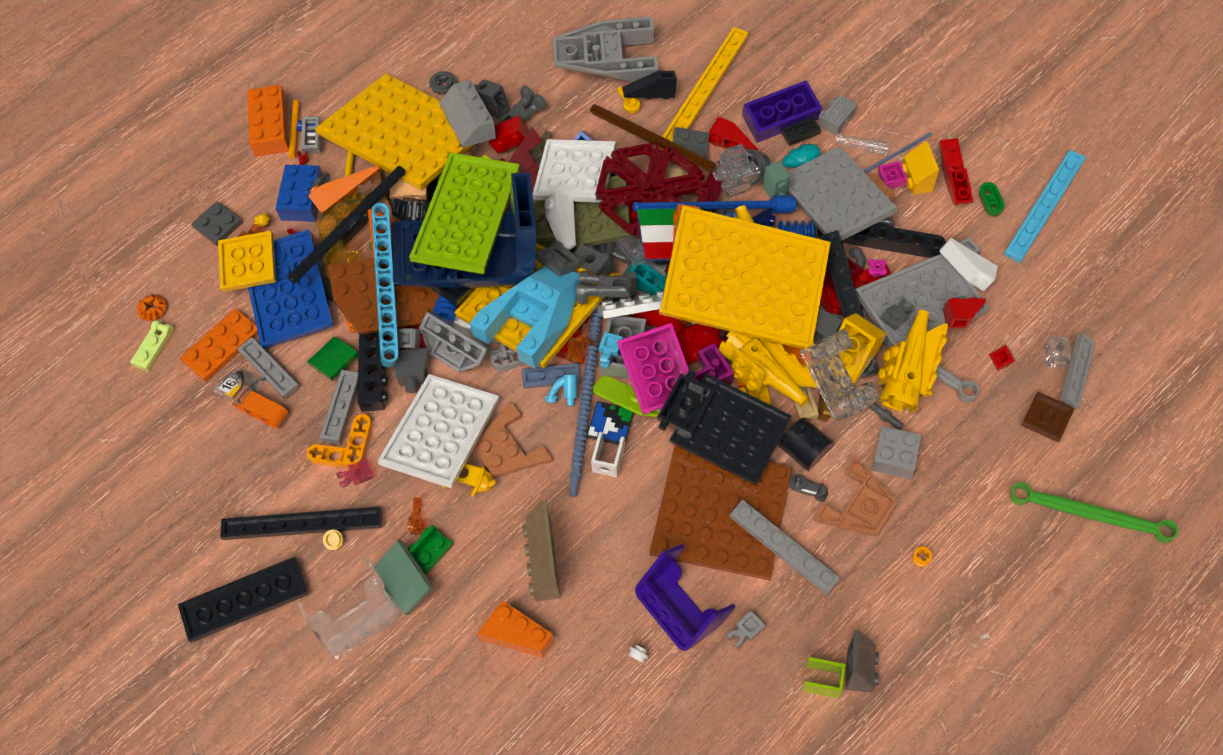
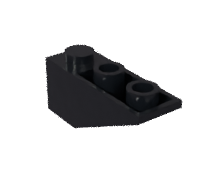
[622,71,677,99]

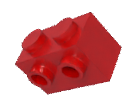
[489,115,528,154]

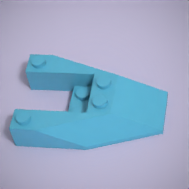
[469,266,579,368]

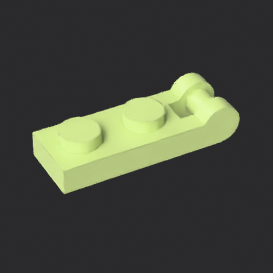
[130,320,174,372]

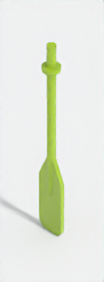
[593,376,660,417]

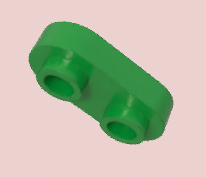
[978,182,1005,216]

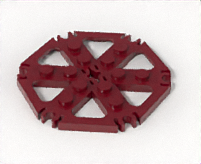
[595,142,709,239]

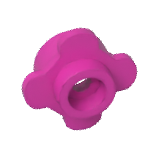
[868,259,887,277]

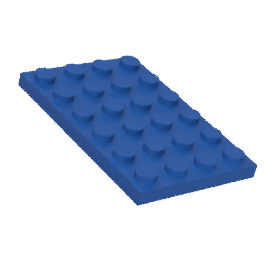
[248,229,334,349]

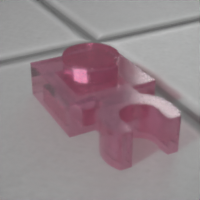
[336,459,374,487]

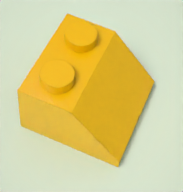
[902,141,939,195]

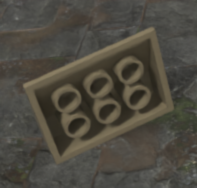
[523,500,560,602]

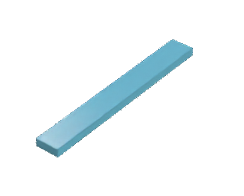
[1004,150,1086,263]

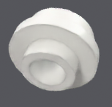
[628,645,649,663]

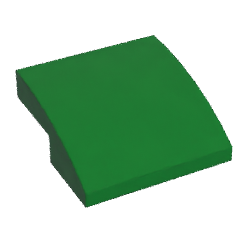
[307,337,359,381]

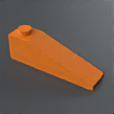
[308,166,381,216]

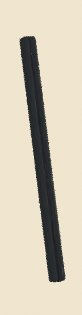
[288,166,406,284]

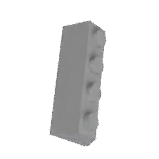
[439,80,496,148]

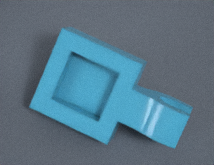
[599,332,623,368]

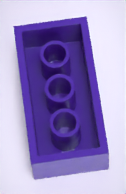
[742,80,822,143]

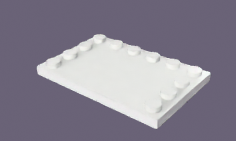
[378,374,499,489]

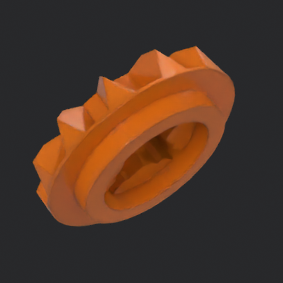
[136,294,167,321]

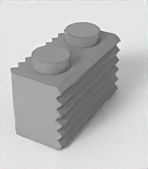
[818,95,857,136]

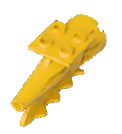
[878,310,948,413]
[719,332,822,407]

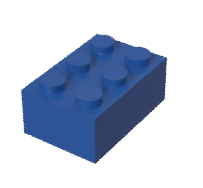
[275,165,323,222]

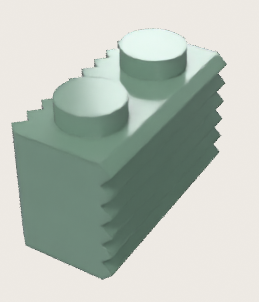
[763,161,790,199]

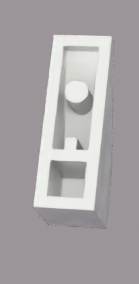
[544,192,576,250]
[939,237,998,291]

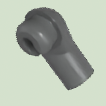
[849,247,866,269]

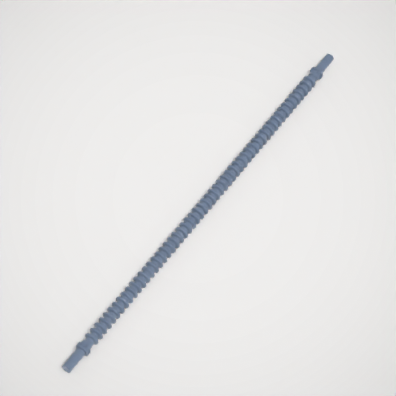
[569,243,608,497]

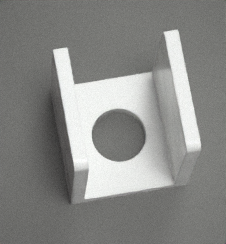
[591,432,625,477]

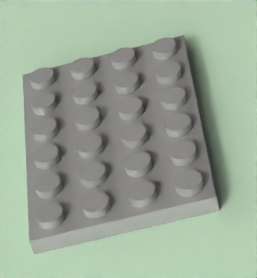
[788,146,897,240]
[856,254,990,347]

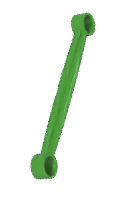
[1009,482,1178,543]

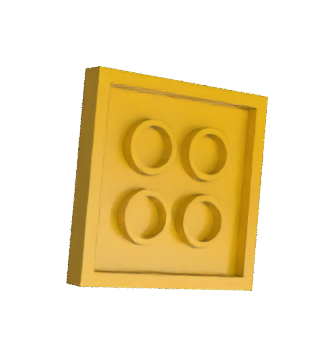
[218,231,276,292]

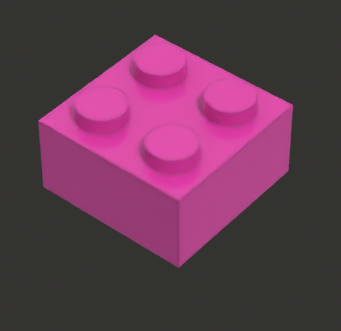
[877,161,907,189]

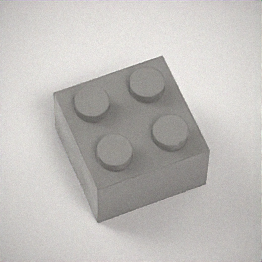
[871,426,921,480]

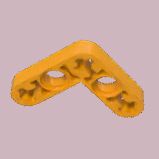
[306,414,372,469]

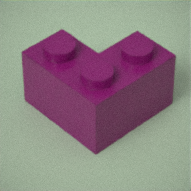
[694,343,734,385]

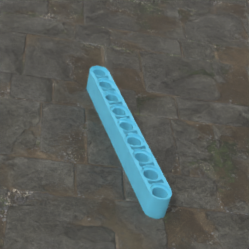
[372,203,398,368]

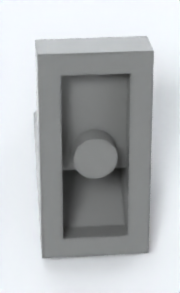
[390,329,421,349]

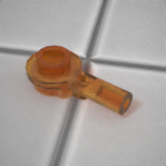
[407,498,424,535]

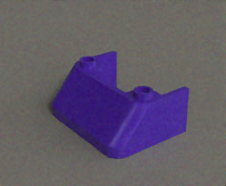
[635,544,736,651]

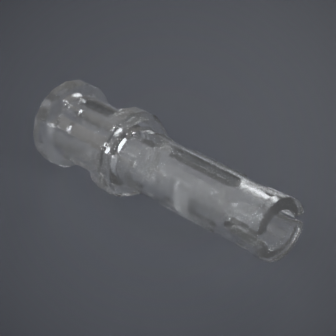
[835,133,890,157]

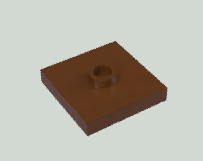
[1021,392,1075,443]

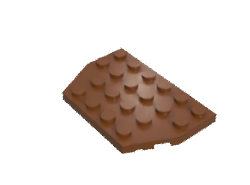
[327,258,440,335]

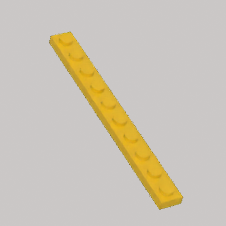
[659,27,749,152]

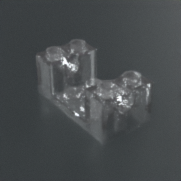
[800,329,880,421]

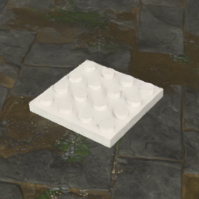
[533,139,617,202]

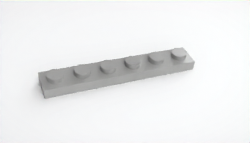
[729,500,840,595]

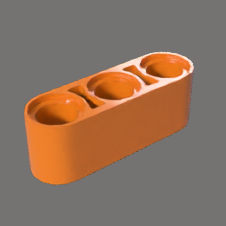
[232,388,289,429]

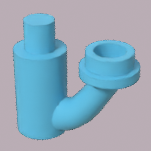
[544,375,577,406]

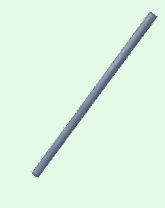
[863,132,932,173]

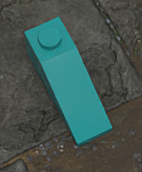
[622,258,666,296]

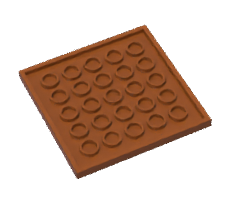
[649,445,792,581]

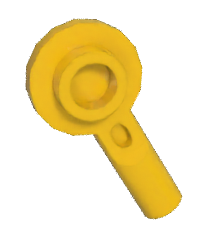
[617,87,640,114]

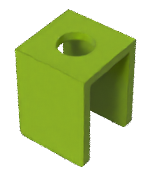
[802,657,846,699]

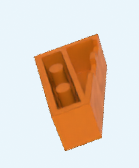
[477,600,555,658]

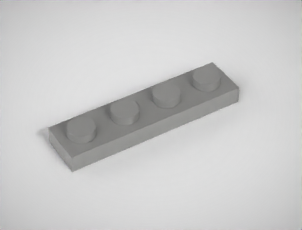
[1060,333,1096,409]
[237,337,299,399]
[320,370,358,444]

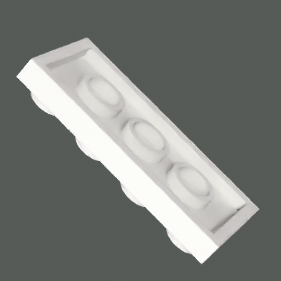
[597,291,663,319]

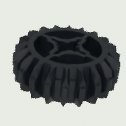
[391,197,431,221]

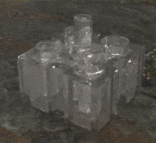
[712,144,760,198]

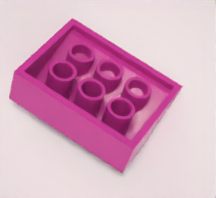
[617,323,689,414]

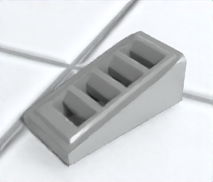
[301,116,321,154]

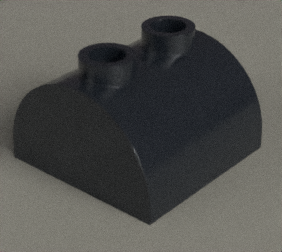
[779,417,835,472]

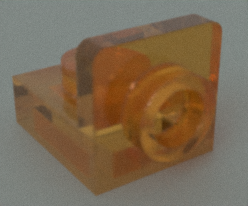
[566,335,595,364]

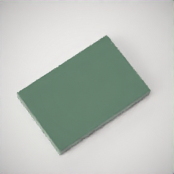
[374,540,434,615]

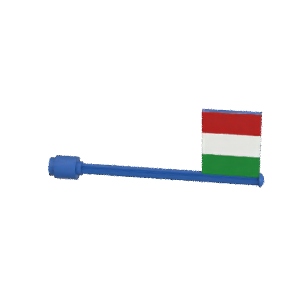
[633,195,797,261]

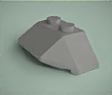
[419,312,488,372]

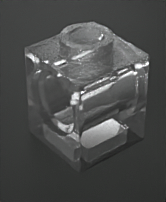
[1044,336,1072,367]

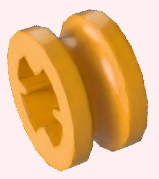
[912,546,932,567]

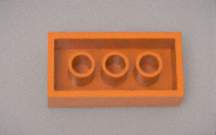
[247,85,289,157]

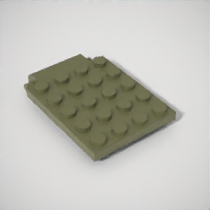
[533,175,632,251]

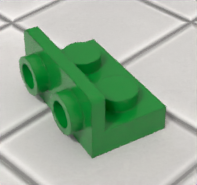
[408,525,453,575]

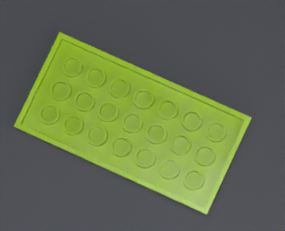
[410,152,520,274]

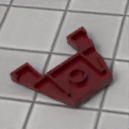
[508,128,542,194]

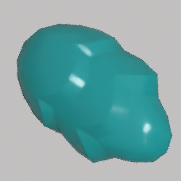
[782,144,821,168]

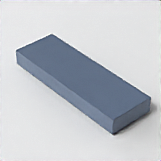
[522,363,580,389]

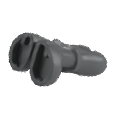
[497,85,547,124]
[576,271,633,304]

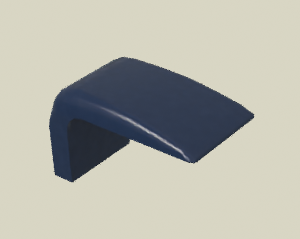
[392,173,536,288]

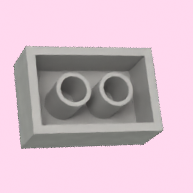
[599,316,647,379]

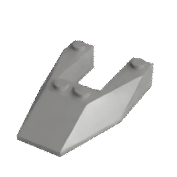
[553,16,658,82]

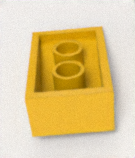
[823,313,887,386]

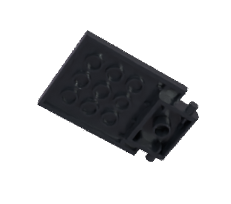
[656,370,792,486]

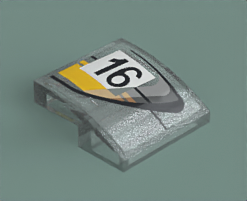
[211,368,266,405]

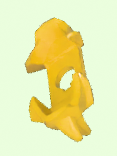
[442,464,496,497]

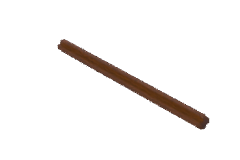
[590,104,717,172]

